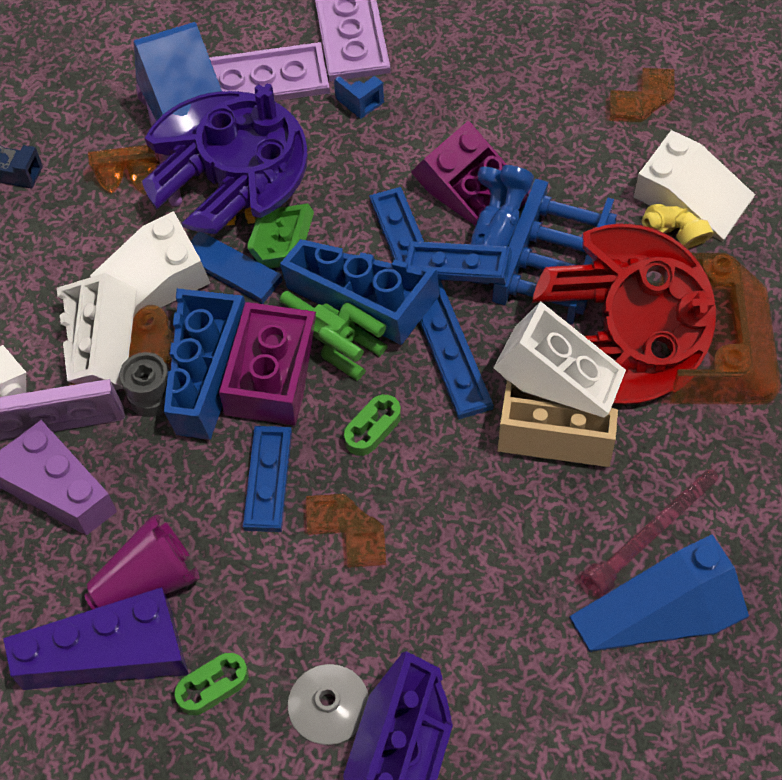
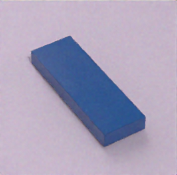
[190,232,283,304]
[405,241,512,284]
[243,426,292,532]

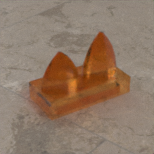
[88,145,160,195]

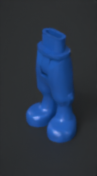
[470,165,534,284]

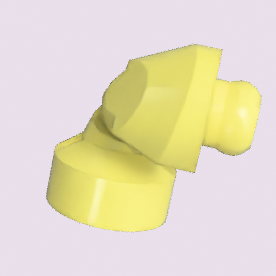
[642,204,714,249]

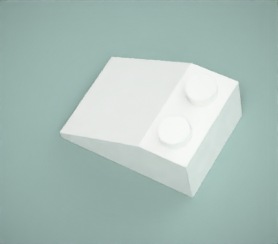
[634,130,755,242]
[90,211,210,320]
[494,301,626,418]

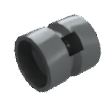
[119,352,168,417]

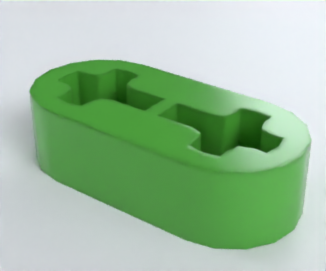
[344,394,401,456]
[175,653,249,715]

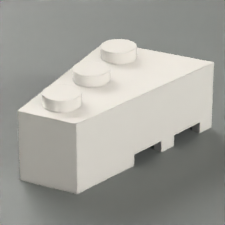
[57,273,137,390]

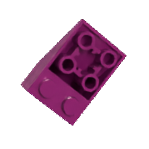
[411,120,530,226]

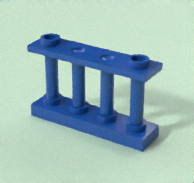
[492,178,617,325]

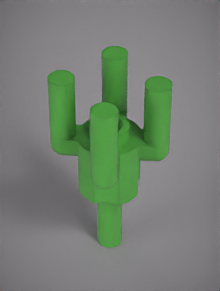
[279,290,388,381]

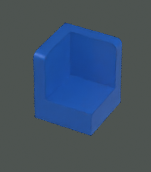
[334,76,384,119]

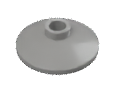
[288,664,369,745]

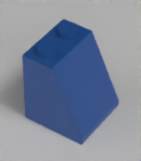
[133,22,222,121]

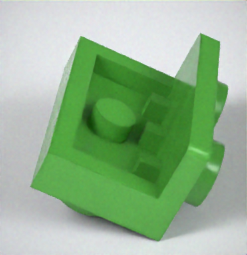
[247,204,314,268]

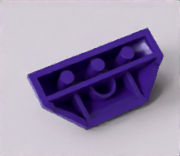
[343,651,453,780]

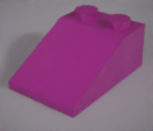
[219,302,316,426]

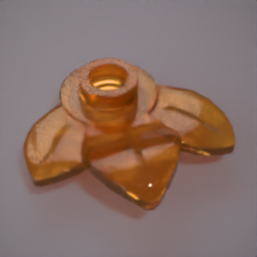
[129,305,174,364]

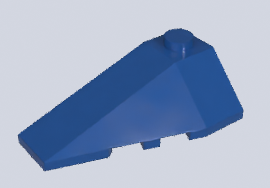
[569,534,749,652]

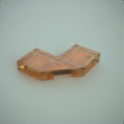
[609,68,675,122]
[306,494,386,568]

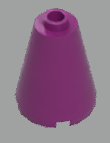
[85,514,200,610]

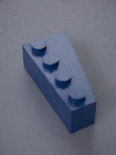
[280,239,440,345]
[164,288,245,440]

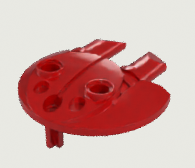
[532,224,716,405]

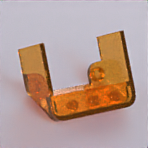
[659,253,781,404]

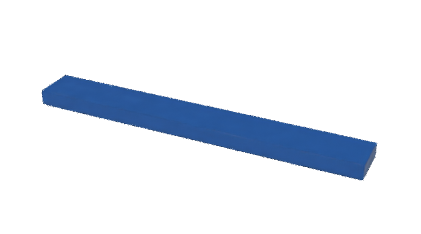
[369,187,493,420]

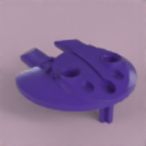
[142,83,308,234]

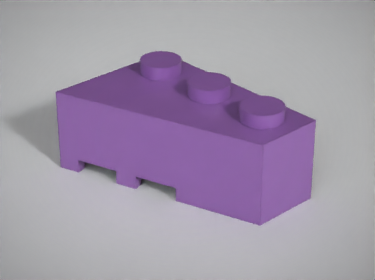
[0,420,117,535]

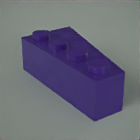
[3,587,189,690]

